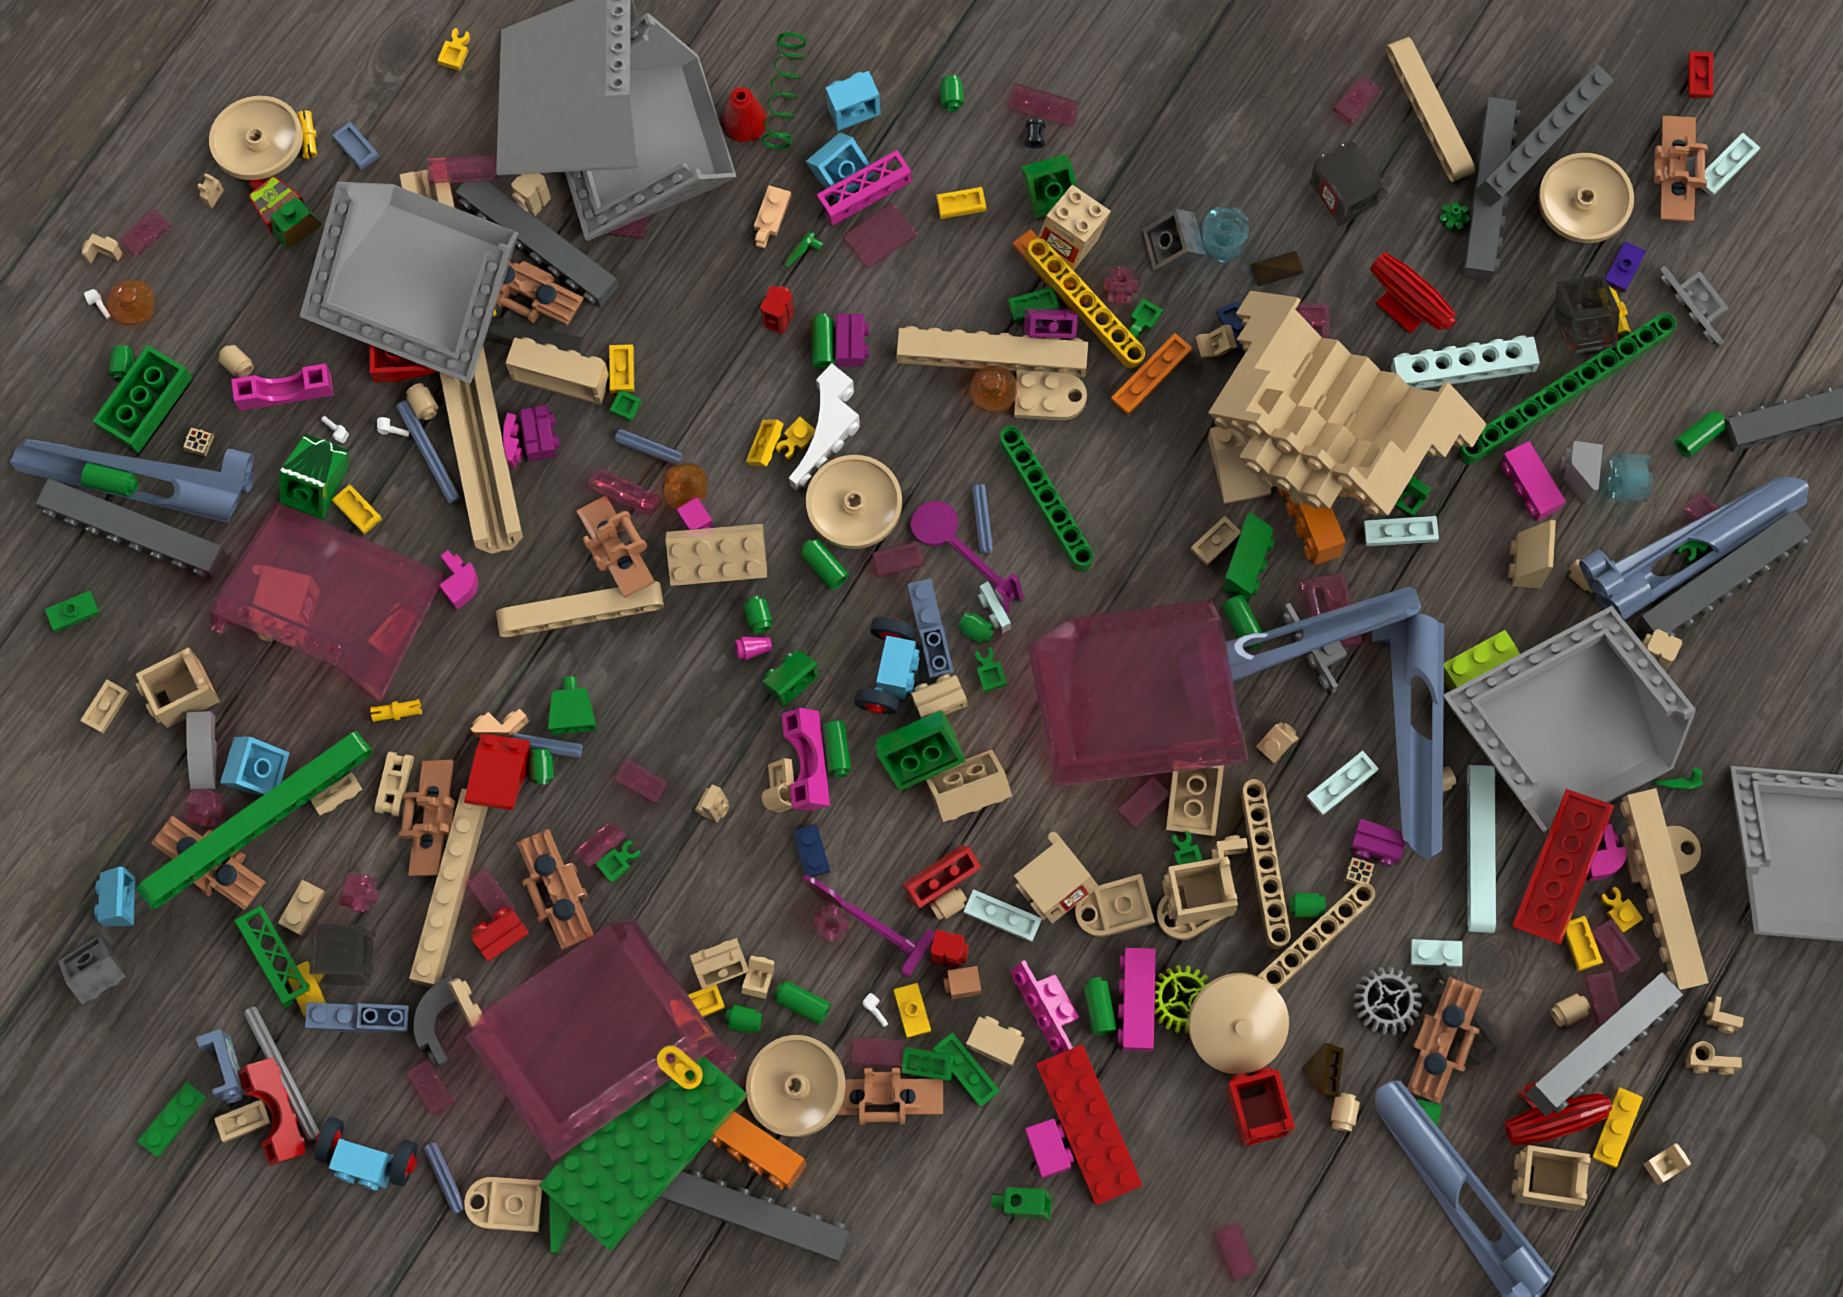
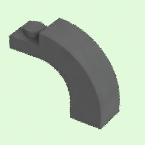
[414,976,458,1069]

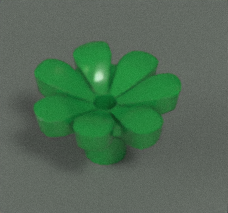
[1439,202,1470,231]

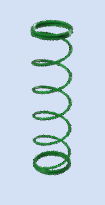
[761,32,807,149]

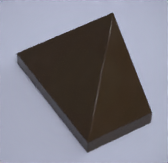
[1251,251,1304,286]
[1302,1043,1344,1098]

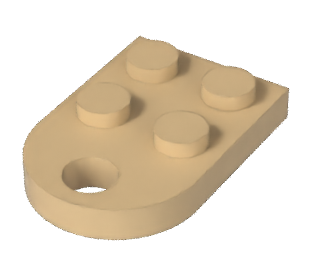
[1014,370,1087,420]
[1620,826,1701,884]
[1075,874,1155,937]
[1157,887,1237,940]
[464,1177,543,1233]

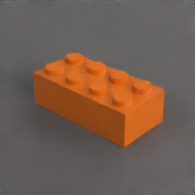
[1278,487,1346,566]
[708,1112,807,1190]

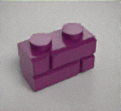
[1024,309,1077,338]
[835,314,869,367]
[519,405,560,462]
[1350,819,1405,867]

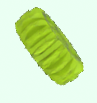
[1154,965,1208,1033]

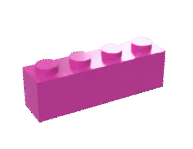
[1118,948,1156,1052]

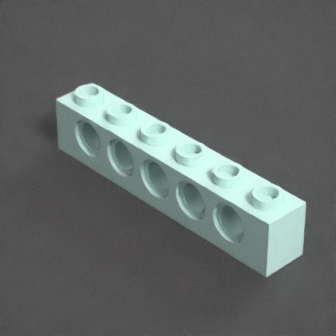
[1391,336,1540,389]

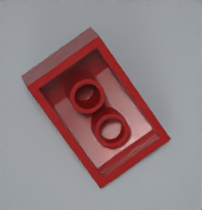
[370,345,439,383]
[464,734,530,810]

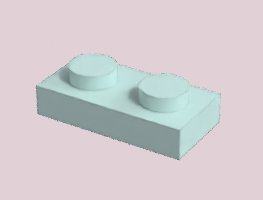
[978,582,1011,634]
[1411,939,1462,968]

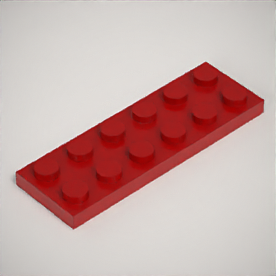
[1512,789,1614,945]
[1036,1044,1143,1205]

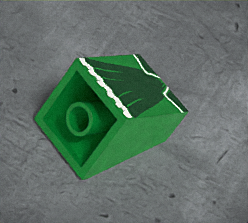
[279,434,349,519]

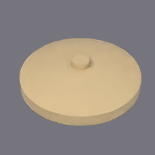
[209,96,303,180]
[1538,153,1634,243]
[806,455,902,549]
[1188,973,1289,1074]
[746,1035,846,1137]

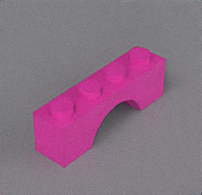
[231,364,334,411]
[781,708,830,811]

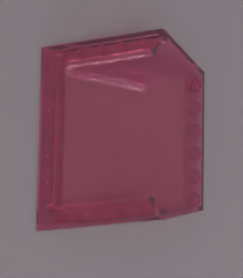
[209,502,446,702]
[1027,599,1248,786]
[465,919,721,1161]

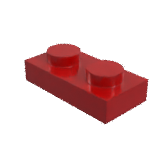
[1688,51,1713,99]

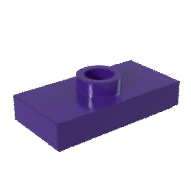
[1603,241,1646,293]

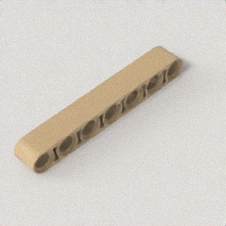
[1386,37,1475,182]
[496,581,664,637]
[1241,779,1290,950]
[1257,882,1375,991]

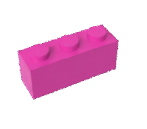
[1501,441,1566,521]

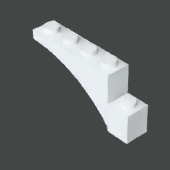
[789,363,860,491]

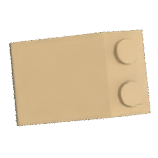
[1208,427,1271,504]
[1508,520,1556,589]
[1166,752,1225,836]

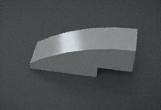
[186,711,217,790]

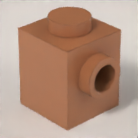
[943,966,981,999]

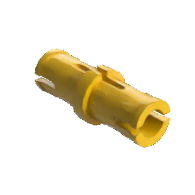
[297,110,318,159]
[370,699,422,722]

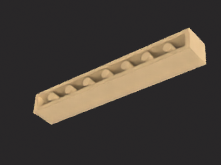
[897,326,1088,377]
[409,788,488,987]
[1621,788,1709,990]

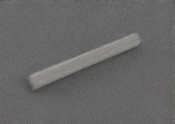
[244,1006,319,1141]

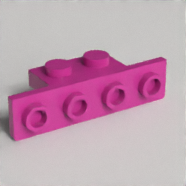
[1010,960,1079,1055]

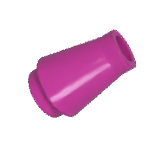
[735,637,772,660]

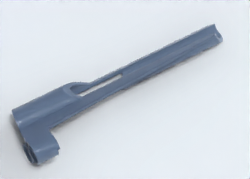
[10,439,254,523]
[1579,476,1809,620]
[1181,587,1421,723]
[1372,613,1444,860]
[1375,1081,1554,1297]

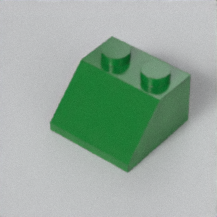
[1021,154,1076,218]
[762,650,819,708]

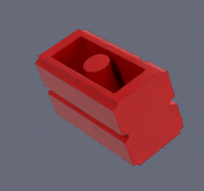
[760,286,794,334]
[470,907,529,962]
[931,930,969,969]

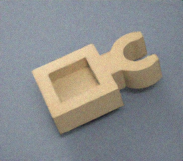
[197,173,224,209]

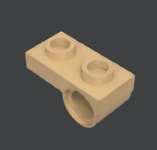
[762,758,794,813]
[695,784,729,823]
[1685,1041,1742,1075]

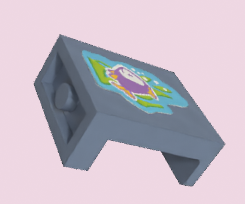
[196,1029,245,1103]

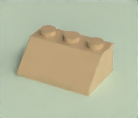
[926,749,1012,822]

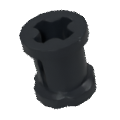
[1024,119,1046,149]

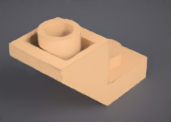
[471,709,529,738]

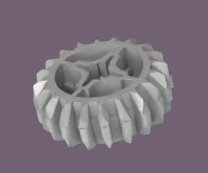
[1353,967,1422,1035]

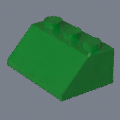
[1222,512,1276,601]
[876,710,965,791]

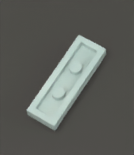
[1702,133,1760,197]
[1363,516,1439,546]
[1306,751,1379,816]
[964,889,1042,942]

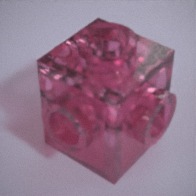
[1104,267,1138,303]
[185,789,225,827]
[339,873,379,912]
[814,904,850,942]

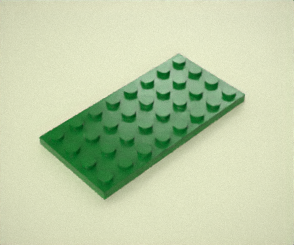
[538,1032,748,1251]

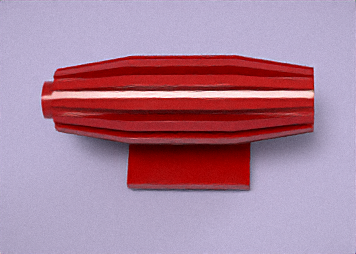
[1370,252,1457,334]
[1504,1083,1612,1146]

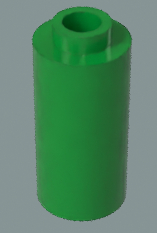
[810,314,836,369]
[1674,411,1726,458]
[81,463,139,497]
[800,539,850,591]
[1222,595,1263,650]
[821,721,852,778]
[1083,977,1117,1036]
[774,980,832,1025]

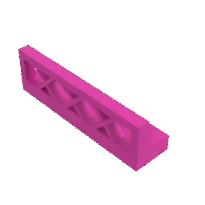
[817,150,912,226]

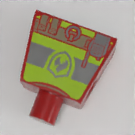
[249,176,305,233]

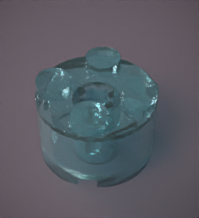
[1201,207,1249,262]
[1608,454,1653,502]

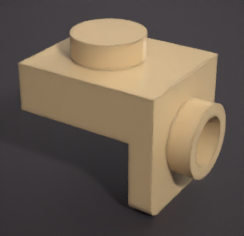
[81,233,123,263]
[1196,325,1237,358]
[1256,722,1299,763]
[1212,835,1248,859]
[742,956,774,999]
[1705,996,1744,1033]
[1644,1143,1691,1185]

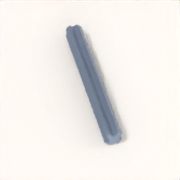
[397,400,460,503]

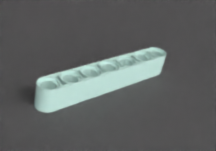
[1467,765,1496,933]

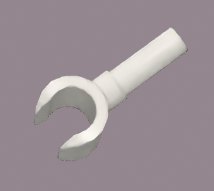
[84,289,111,319]
[321,416,349,444]
[377,417,410,437]
[863,993,888,1027]

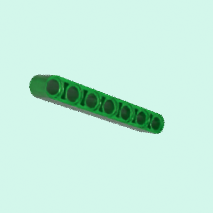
[1000,426,1093,572]

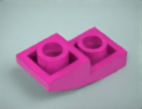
[503,413,523,469]

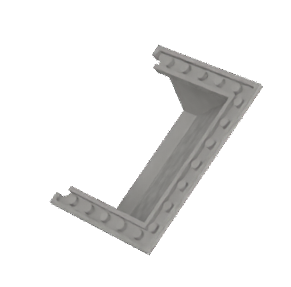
[496,0,638,175]
[565,13,737,241]
[299,182,519,383]
[1443,606,1696,836]
[1729,766,1843,941]

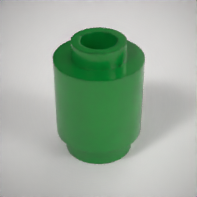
[940,75,964,112]
[108,345,134,382]
[743,596,772,634]
[957,612,995,645]
[528,749,554,784]
[1289,893,1325,918]
[725,1005,763,1034]

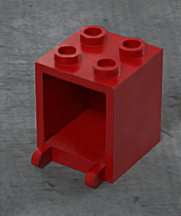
[1225,1067,1295,1147]

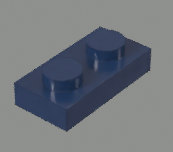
[1216,301,1245,353]
[793,824,830,877]

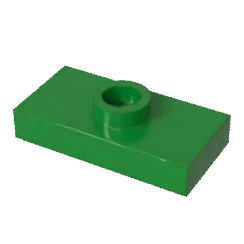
[1008,287,1060,323]
[45,591,100,633]
[901,1047,954,1081]

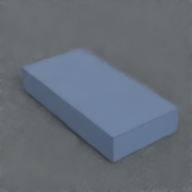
[332,122,379,171]

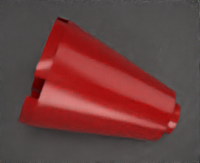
[721,87,767,143]

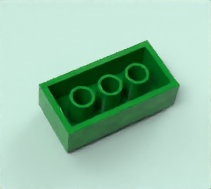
[92,345,192,454]

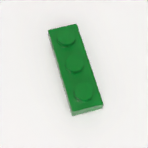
[933,1032,1000,1108]
[137,1082,207,1158]

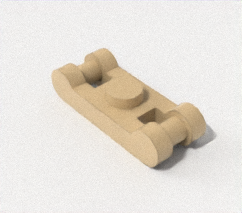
[375,751,414,817]

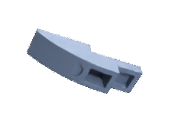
[907,578,954,678]
[305,1003,409,1033]

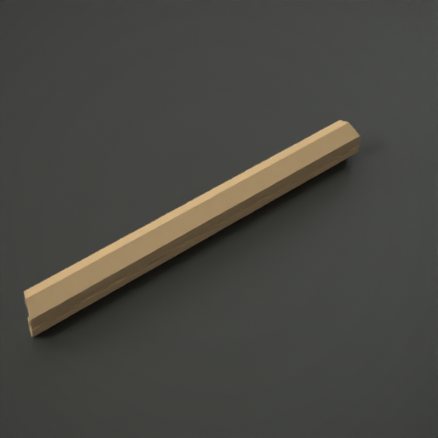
[400,165,523,554]

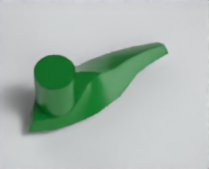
[784,232,823,267]
[1655,768,1703,790]

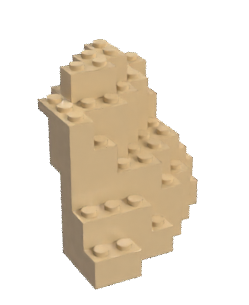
[1208,291,1486,516]

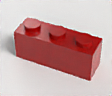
[901,845,981,908]

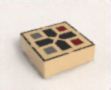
[182,426,214,457]
[1344,856,1375,885]

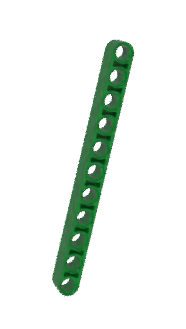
[1459,313,1677,465]
[136,731,373,909]

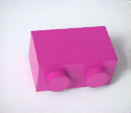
[1025,1119,1074,1179]

